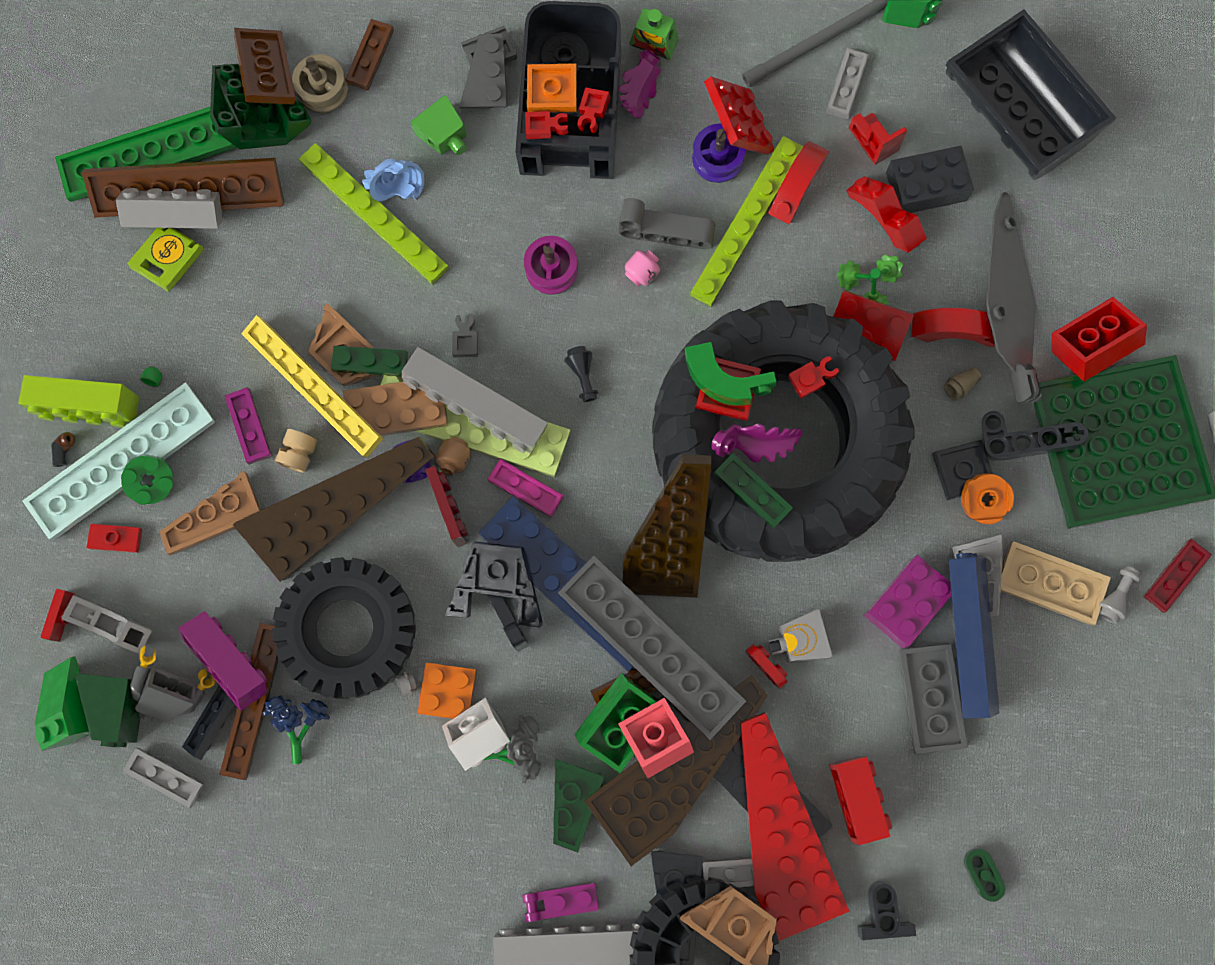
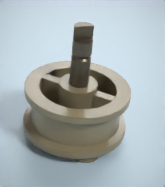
[292,54,349,113]

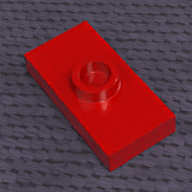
[86,524,142,553]
[40,589,75,642]

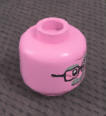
[625,250,660,287]

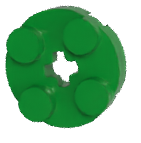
[121,454,173,505]

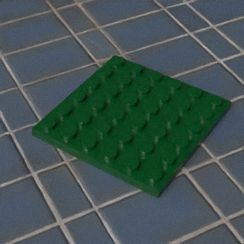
[1033,355,1215,529]

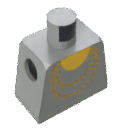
[768,609,833,662]

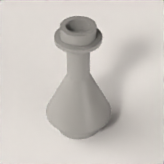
[1099,566,1140,624]

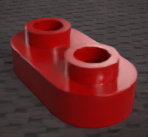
[745,644,788,689]

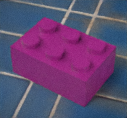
[863,555,952,649]

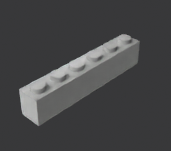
[402,347,548,454]
[493,923,640,965]

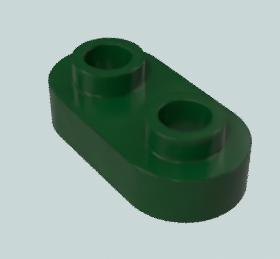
[964,848,1005,902]

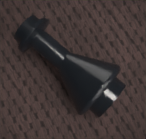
[564,346,598,402]

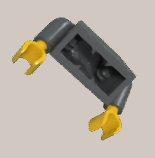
[130,646,215,722]

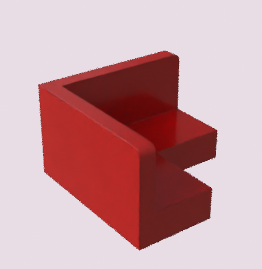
[849,113,907,165]

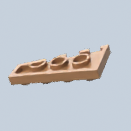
[159,471,261,556]

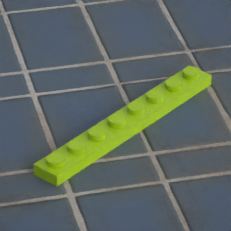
[690,136,803,307]
[299,143,449,285]

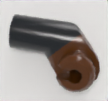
[51,432,75,467]

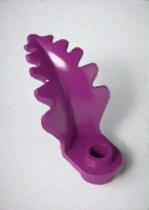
[619,49,662,119]
[712,424,803,463]

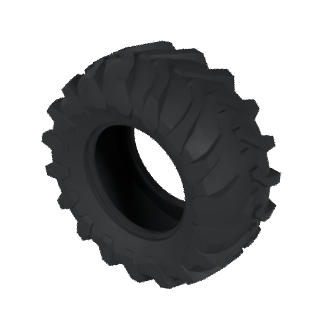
[652,300,915,562]

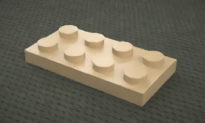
[1001,541,1111,626]

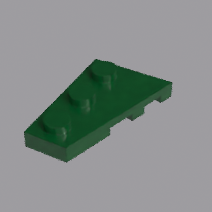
[553,759,604,853]

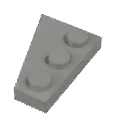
[952,535,1004,617]

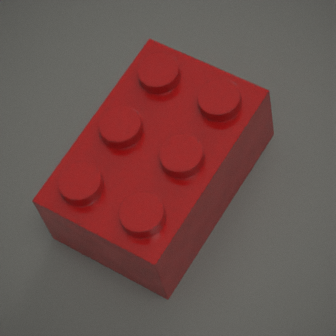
[1051,297,1147,381]
[828,756,892,845]

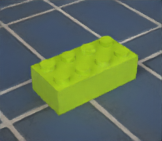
[18,375,140,428]

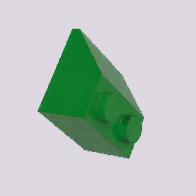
[882,0,943,28]

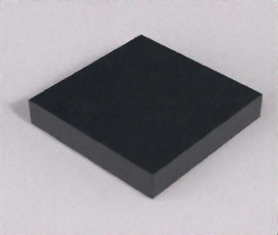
[932,440,993,500]

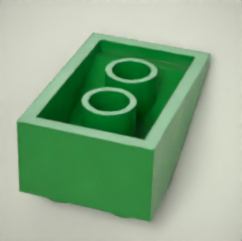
[34,656,90,751]

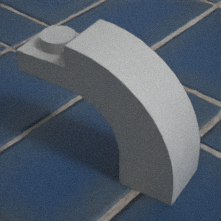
[62,595,152,654]

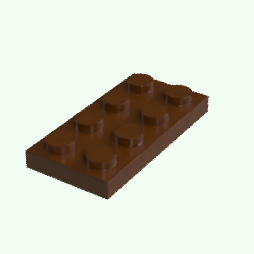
[233,28,295,104]

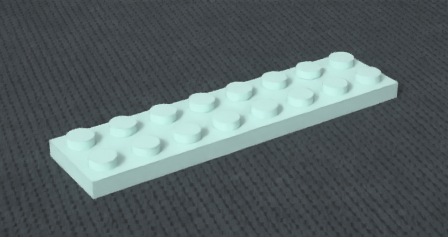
[22,382,216,541]

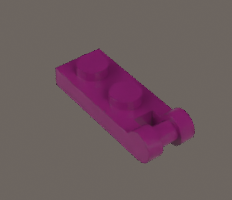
[522,882,599,922]

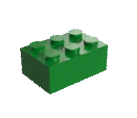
[574,672,659,773]

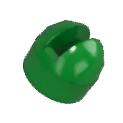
[140,366,162,387]

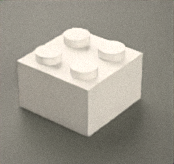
[442,698,510,771]

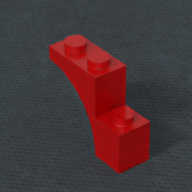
[846,176,927,253]

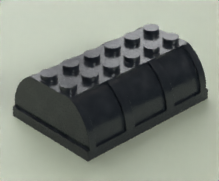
[946,9,1116,180]

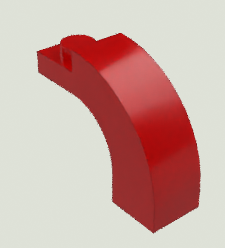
[768,141,830,224]
[912,308,995,347]

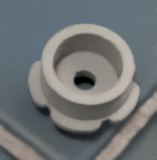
[396,671,416,696]

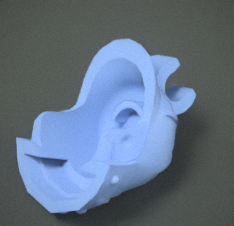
[362,159,424,201]

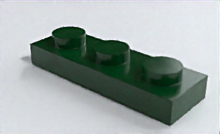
[331,346,408,377]
[714,453,793,529]

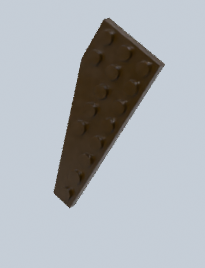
[622,454,711,598]

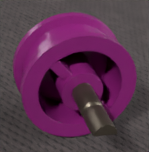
[524,236,578,295]

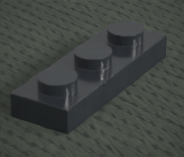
[182,685,235,760]

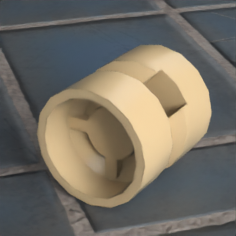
[275,429,318,473]

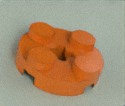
[961,473,1014,524]

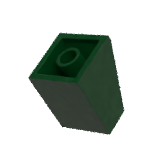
[76,674,141,747]

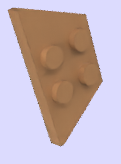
[308,303,377,387]
[680,886,777,965]

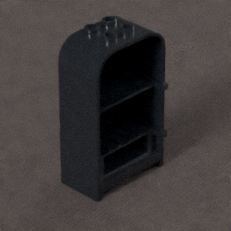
[515,1,621,179]

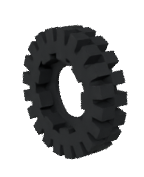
[272,557,416,699]

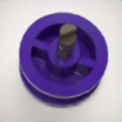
[692,124,746,183]

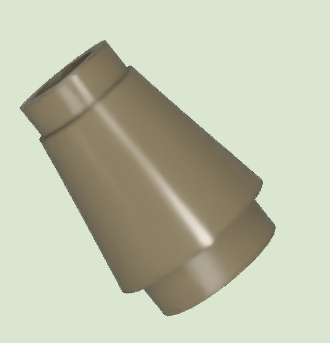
[944,367,982,400]

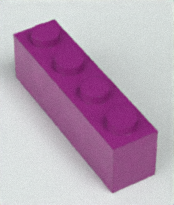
[178,611,267,711]

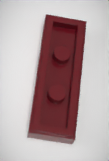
[1143,538,1212,613]

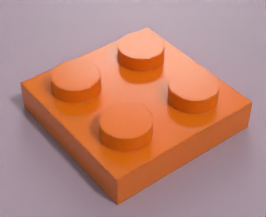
[527,64,577,112]
[417,663,477,719]

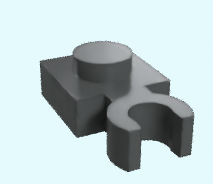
[452,314,478,358]

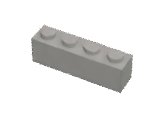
[116,188,223,229]

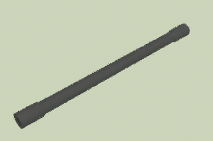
[742,0,888,87]

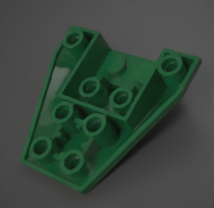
[210,64,312,150]

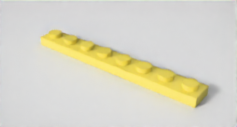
[241,315,384,458]

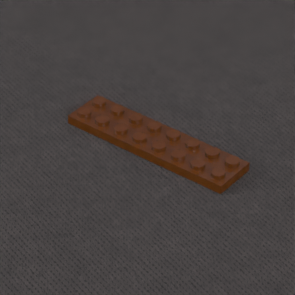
[82,157,285,218]

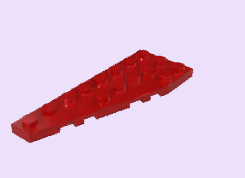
[741,712,850,941]

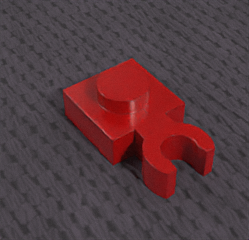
[578,88,610,133]
[525,111,568,139]
[788,356,839,399]

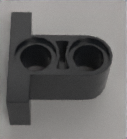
[857,881,916,940]

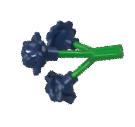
[262,695,330,765]

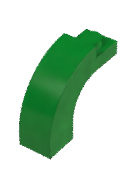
[685,342,776,406]

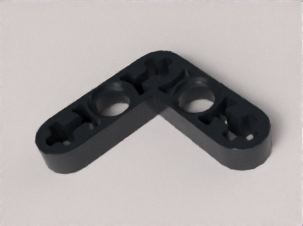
[486,594,529,652]

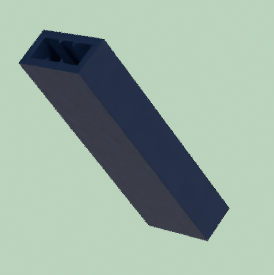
[949,553,1000,718]

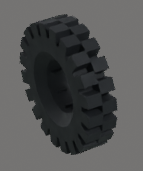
[629,877,780,965]

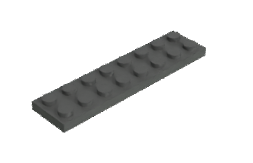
[558,556,746,740]

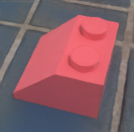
[618,698,694,778]

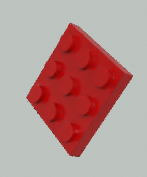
[704,76,775,155]

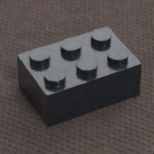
[886,146,974,213]

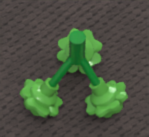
[837,254,904,305]

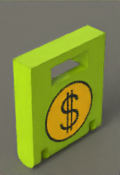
[127,228,203,292]

